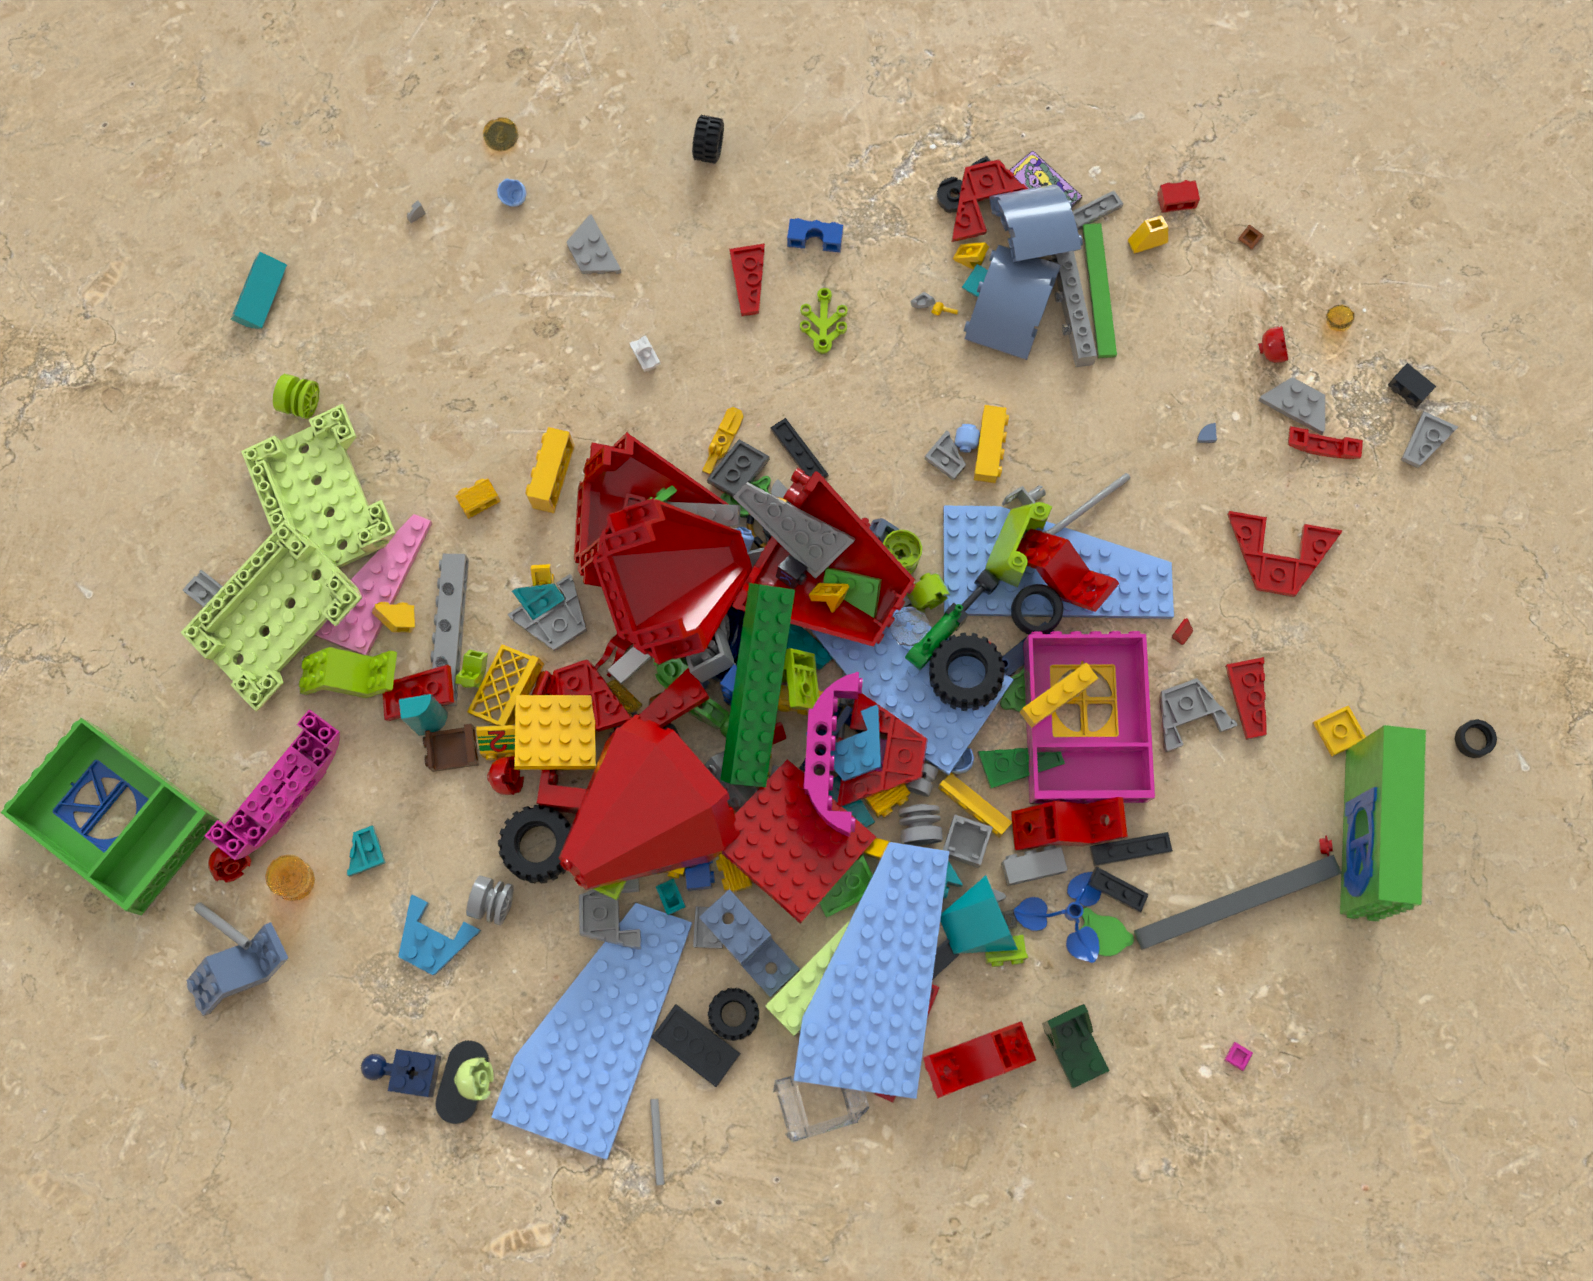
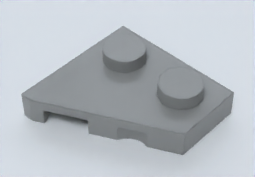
[924,430,966,481]

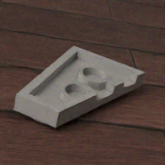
[1401,411,1458,468]

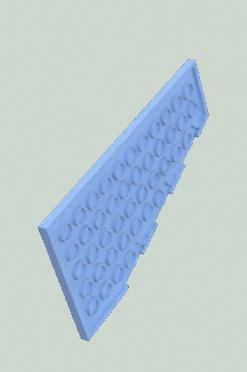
[943,505,1174,619]
[810,608,1013,775]
[793,842,949,1099]
[491,903,692,1160]

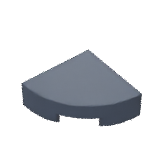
[1197,423,1217,443]

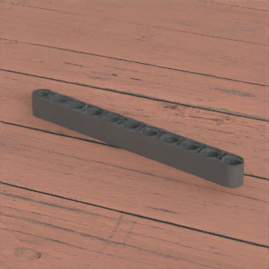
[1134,855,1342,950]

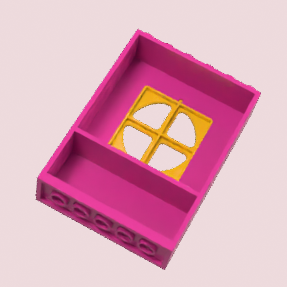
[1023,631,1155,804]

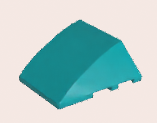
[940,875,1018,954]

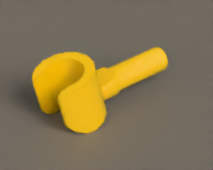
[931,302,958,316]

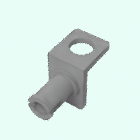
[1002,485,1046,506]

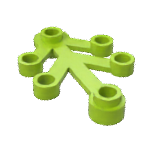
[800,288,848,354]

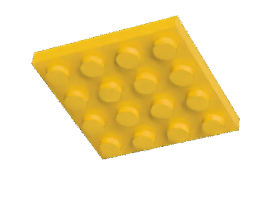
[515,695,596,770]

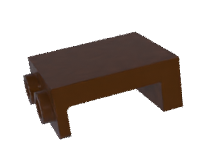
[423,723,479,772]

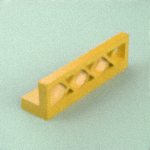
[938,773,1012,838]

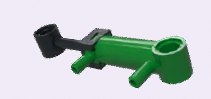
[905,569,1001,670]

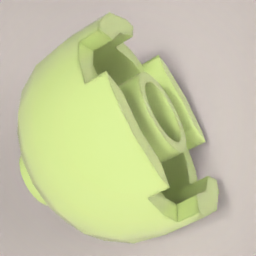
[455,1057,494,1100]

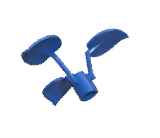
[1013,872,1101,963]

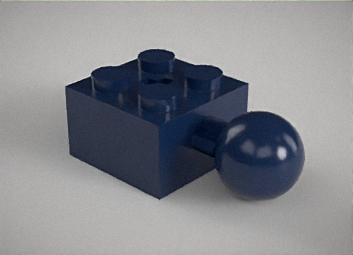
[361,1049,441,1097]

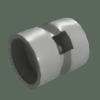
[906,763,939,797]

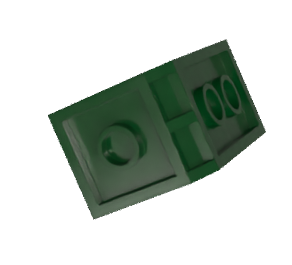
[1042,1004,1110,1089]

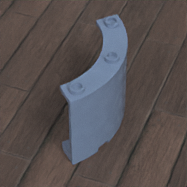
[989,184,1083,263]
[964,245,1061,360]

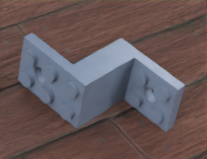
[699,889,800,998]
[186,922,288,1016]

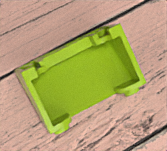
[985,502,1053,588]

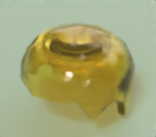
[1326,304,1355,332]

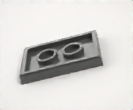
[707,439,770,497]

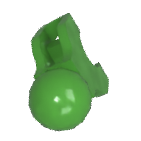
[689,699,730,737]

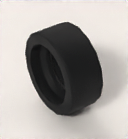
[1455,719,1497,758]

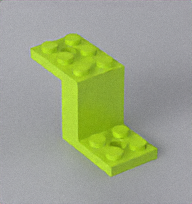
[299,647,397,698]
[781,648,819,711]

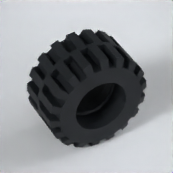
[692,115,724,164]
[708,988,760,1041]

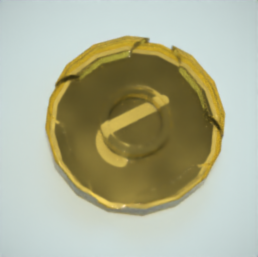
[483,117,519,151]

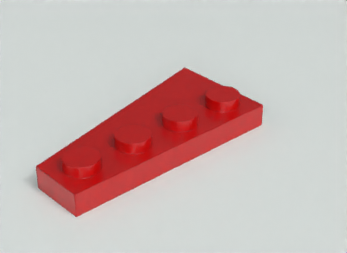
[729,243,765,317]
[1225,657,1267,740]
[639,667,710,728]

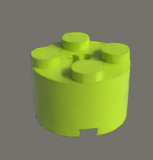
[906,573,951,614]

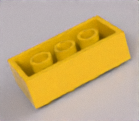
[526,427,575,513]

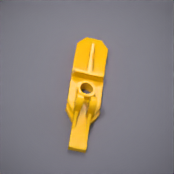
[702,407,744,475]

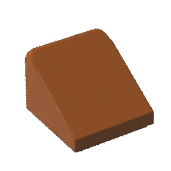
[1238,224,1265,250]

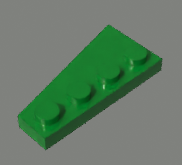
[977,748,1065,789]

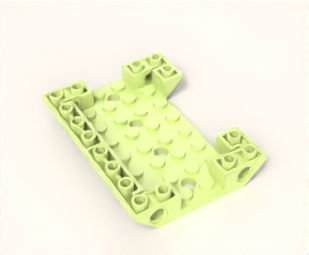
[241,404,396,579]
[180,520,362,711]

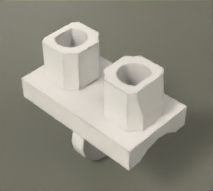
[629,335,660,372]

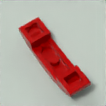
[1288,426,1363,459]

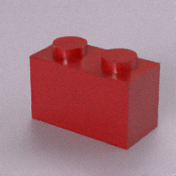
[1157,180,1200,213]

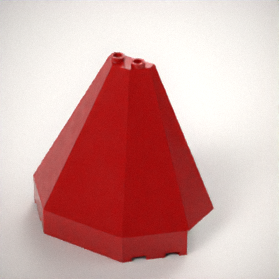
[574,432,730,587]
[593,498,753,665]
[558,714,740,890]

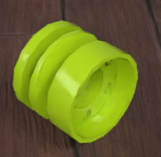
[273,374,320,419]
[883,529,922,574]

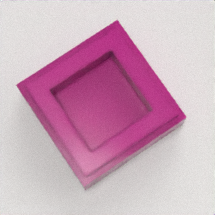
[1224,1042,1253,1071]

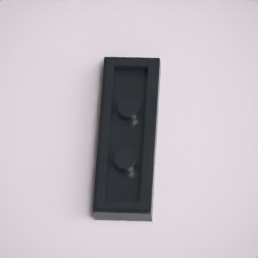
[1087,867,1149,912]

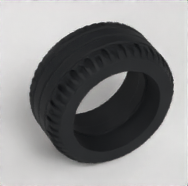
[1011,584,1063,635]

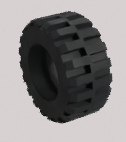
[929,632,1005,711]
[498,805,571,884]

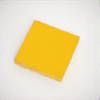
[1313,705,1366,757]

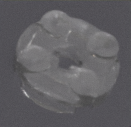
[890,607,929,646]

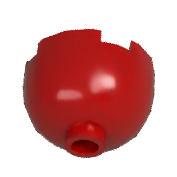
[1258,326,1289,363]
[487,756,524,795]
[208,847,251,883]

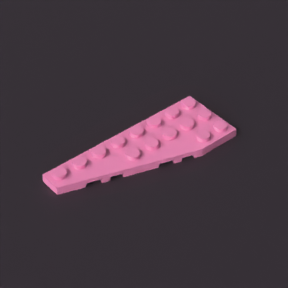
[314,514,432,656]

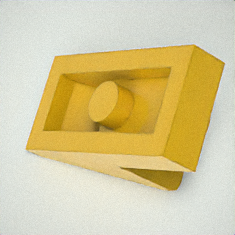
[952,242,989,269]
[530,564,554,586]
[809,583,849,613]

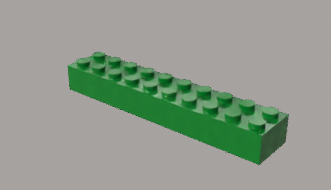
[720,583,795,787]

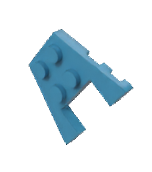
[806,705,881,782]
[398,895,481,976]

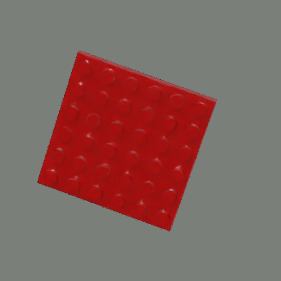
[721,759,876,924]

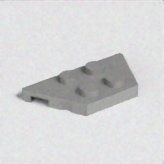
[566,214,622,274]
[1258,377,1325,435]

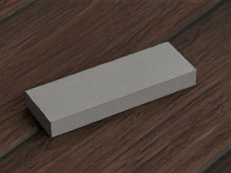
[1072,190,1123,230]

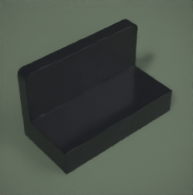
[932,938,960,980]

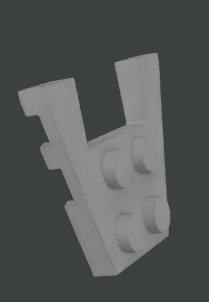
[508,574,587,652]
[1160,678,1237,752]
[579,878,641,950]

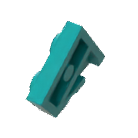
[512,583,565,620]
[347,825,386,877]

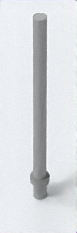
[1043,473,1130,535]

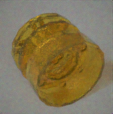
[265,854,315,901]

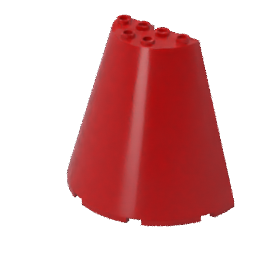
[732,471,916,647]

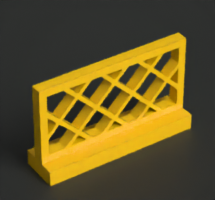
[467,644,544,726]

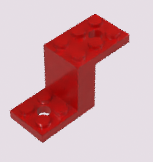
[1016,528,1119,612]
[537,769,587,814]
[1011,797,1128,851]
[923,1021,1037,1098]

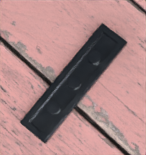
[770,418,828,479]
[1090,832,1173,866]

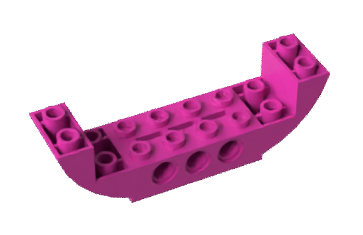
[804,672,863,837]
[205,709,340,860]

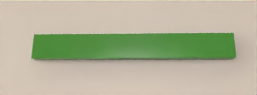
[1082,223,1117,358]

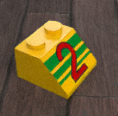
[476,725,515,761]

